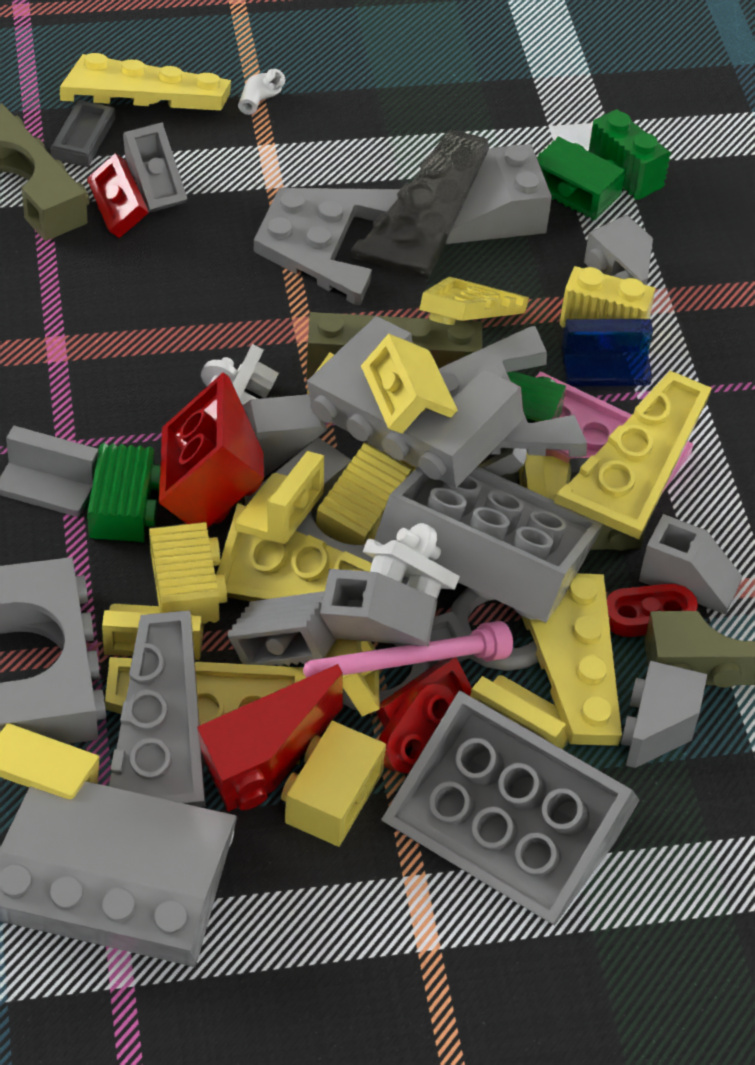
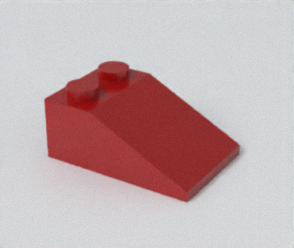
[159,372,264,528]
[197,664,343,812]

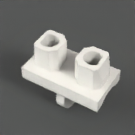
[201,344,279,406]
[363,523,460,600]

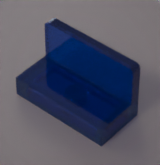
[562,319,653,386]

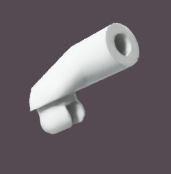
[238,69,285,115]

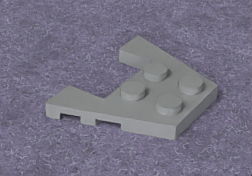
[254,188,405,306]
[425,326,587,457]

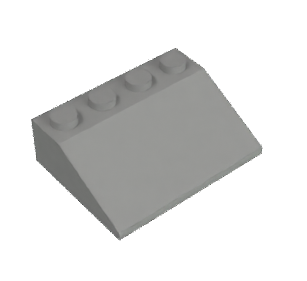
[374,466,603,623]
[381,690,640,926]
[0,781,237,967]

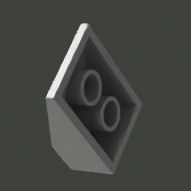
[411,144,552,246]

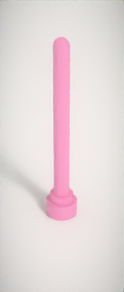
[303,621,513,678]

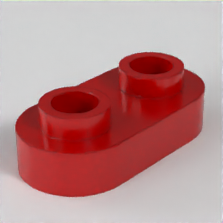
[607,584,698,637]
[379,683,455,774]

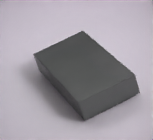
[50,100,115,167]

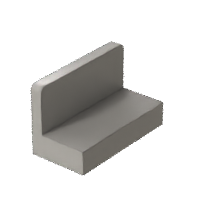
[0,425,98,517]

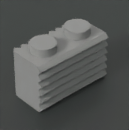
[228,591,337,666]

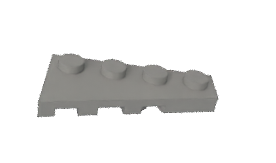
[109,610,206,807]

